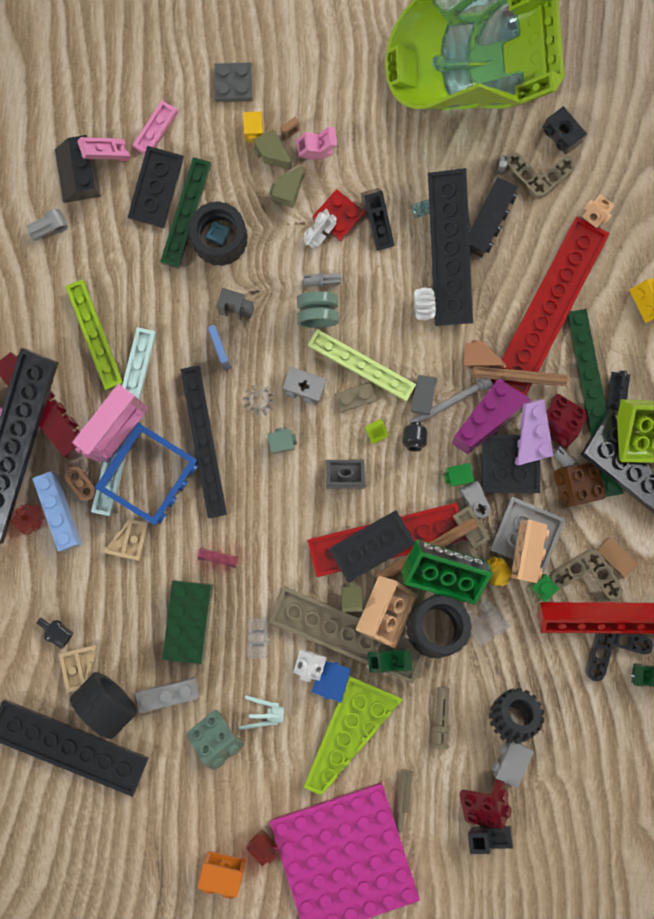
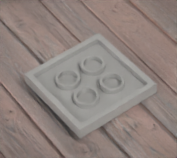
[489,497,566,573]

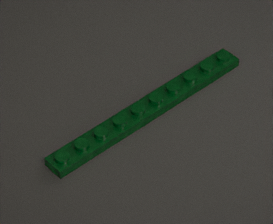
[567,309,623,497]

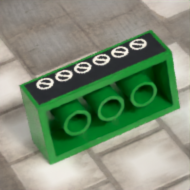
[401,539,493,605]

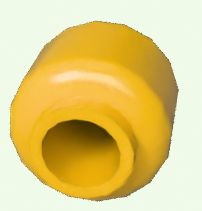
[487,557,512,586]

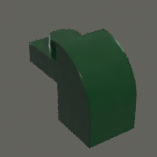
[368,648,413,673]
[631,663,654,687]

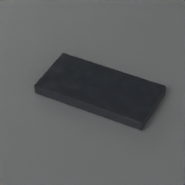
[127,146,184,229]
[329,510,415,582]

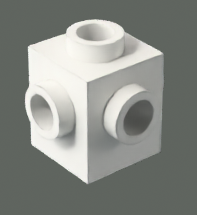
[293,650,326,682]

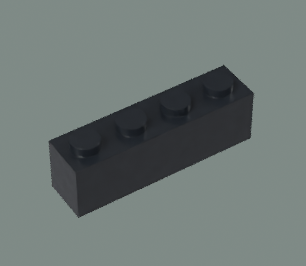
[470,177,518,258]

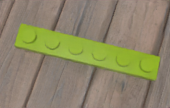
[65,279,123,391]

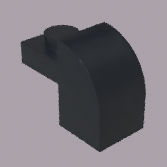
[468,825,514,854]

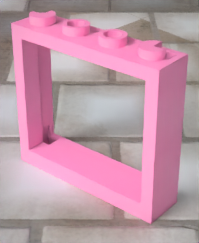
[72,384,150,463]

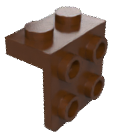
[553,463,606,508]

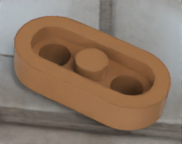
[65,466,97,501]

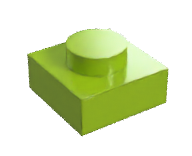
[364,419,389,445]

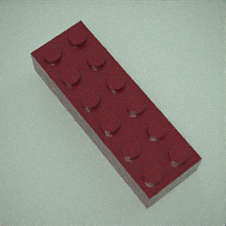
[0,352,82,461]

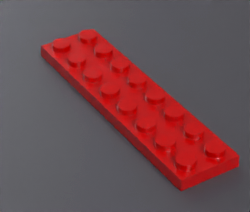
[307,502,467,577]

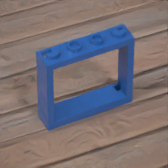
[95,422,198,525]

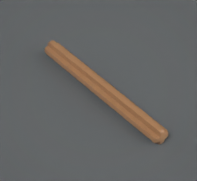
[375,518,478,580]

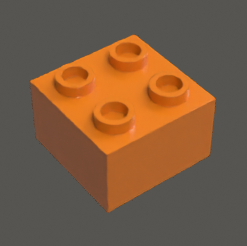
[197,851,246,899]

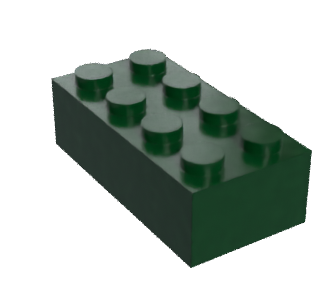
[162,580,214,664]

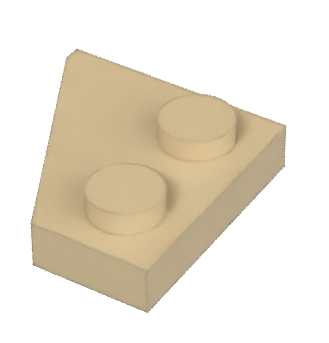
[103,519,149,561]
[59,644,98,692]

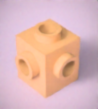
[582,194,615,228]

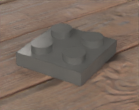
[214,63,252,102]

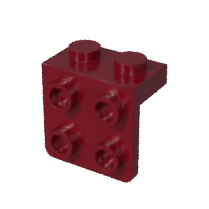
[546,394,588,449]
[459,780,512,829]

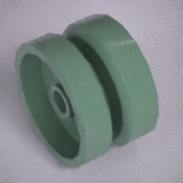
[297,291,339,328]

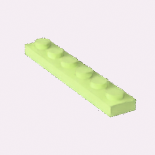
[308,329,416,402]

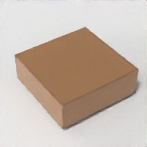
[280,116,300,139]

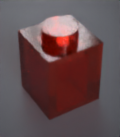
[246,829,278,867]

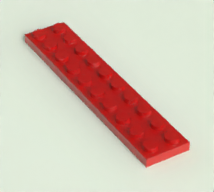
[491,216,610,396]

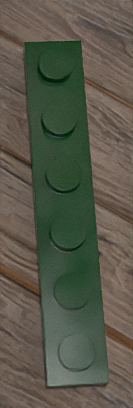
[160,157,212,269]

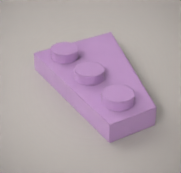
[515,399,553,465]

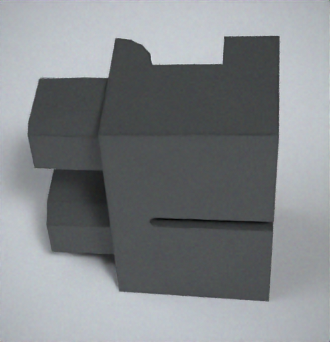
[216,288,254,320]

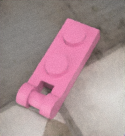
[77,137,130,162]

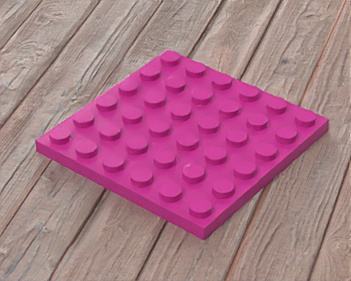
[270,782,420,919]

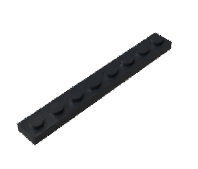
[180,365,228,519]

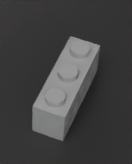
[135,676,201,713]

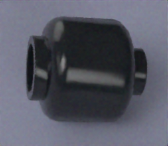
[402,422,428,452]

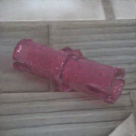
[198,547,238,568]

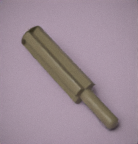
[397,769,413,832]

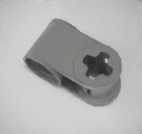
[459,481,490,519]

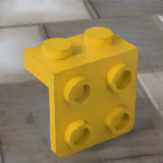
[629,277,654,323]

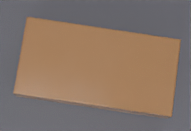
[596,537,638,578]

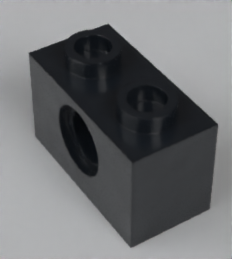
[542,106,587,155]

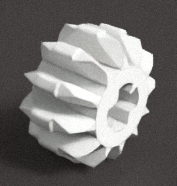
[414,287,436,320]

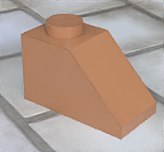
[464,340,506,369]

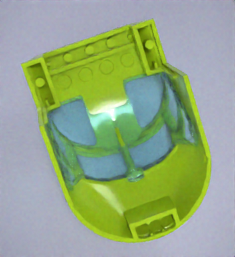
[385,0,565,110]

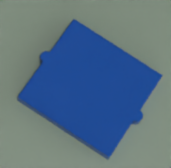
[312,661,351,702]

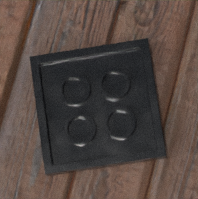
[481,435,540,494]

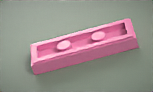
[132,100,178,155]

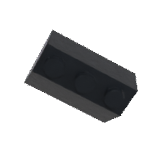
[55,135,101,203]

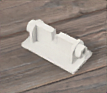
[303,209,337,249]

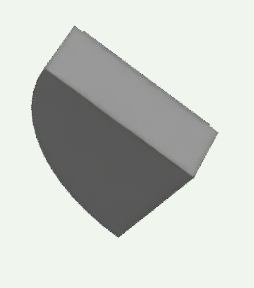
[496,155,508,175]

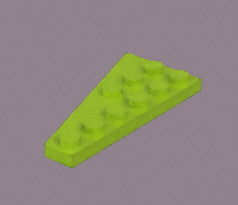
[303,675,403,796]

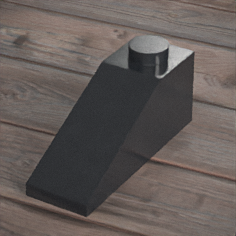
[360,188,395,251]

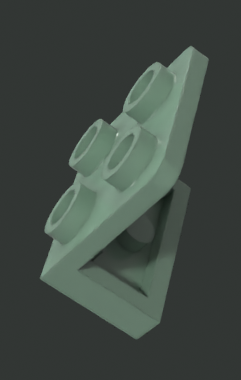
[187,710,244,770]

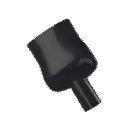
[36,617,74,649]

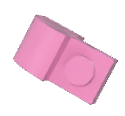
[296,127,337,160]

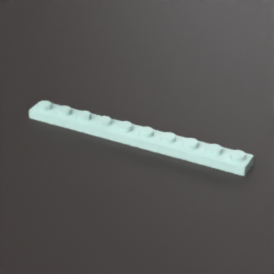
[91,327,156,516]

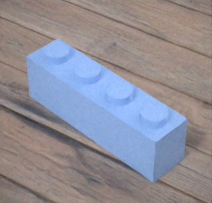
[32,472,82,551]

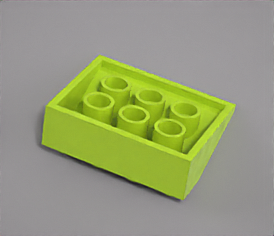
[617,399,654,463]

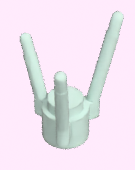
[238,695,284,730]

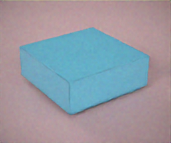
[206,221,231,247]

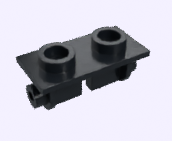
[606,371,630,411]

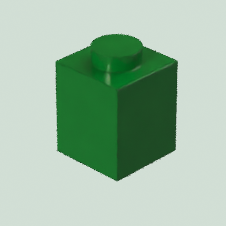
[443,463,474,488]
[527,574,560,602]

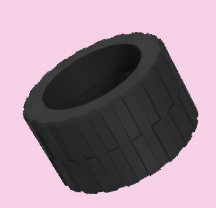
[188,201,248,266]
[406,595,472,659]
[70,672,137,739]

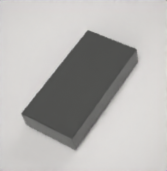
[411,375,437,416]

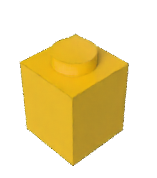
[243,111,264,143]

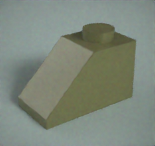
[253,130,292,170]
[270,166,305,208]
[341,582,363,612]

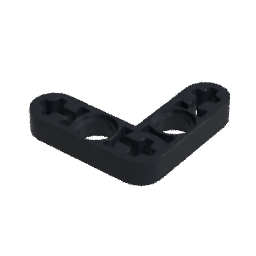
[586,633,653,681]

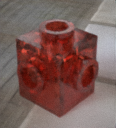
[9,504,45,535]

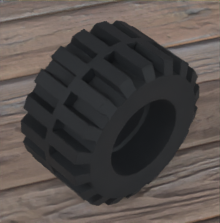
[489,688,545,744]

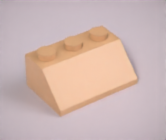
[510,520,549,583]
[356,576,417,649]

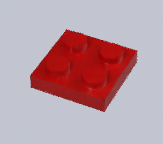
[312,189,365,242]

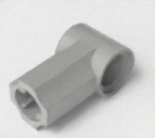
[27,209,68,241]

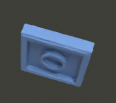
[208,325,232,370]

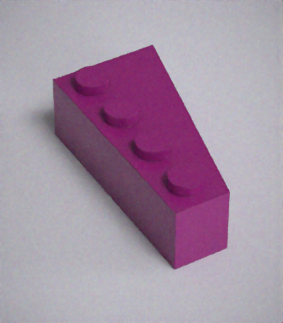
[452,379,531,455]

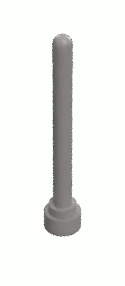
[409,378,493,424]

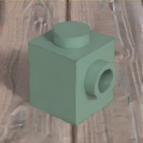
[268,427,297,454]

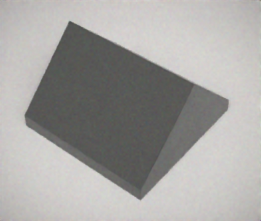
[326,460,366,489]

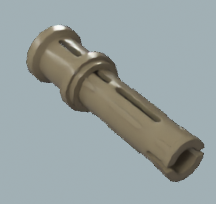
[431,687,450,749]

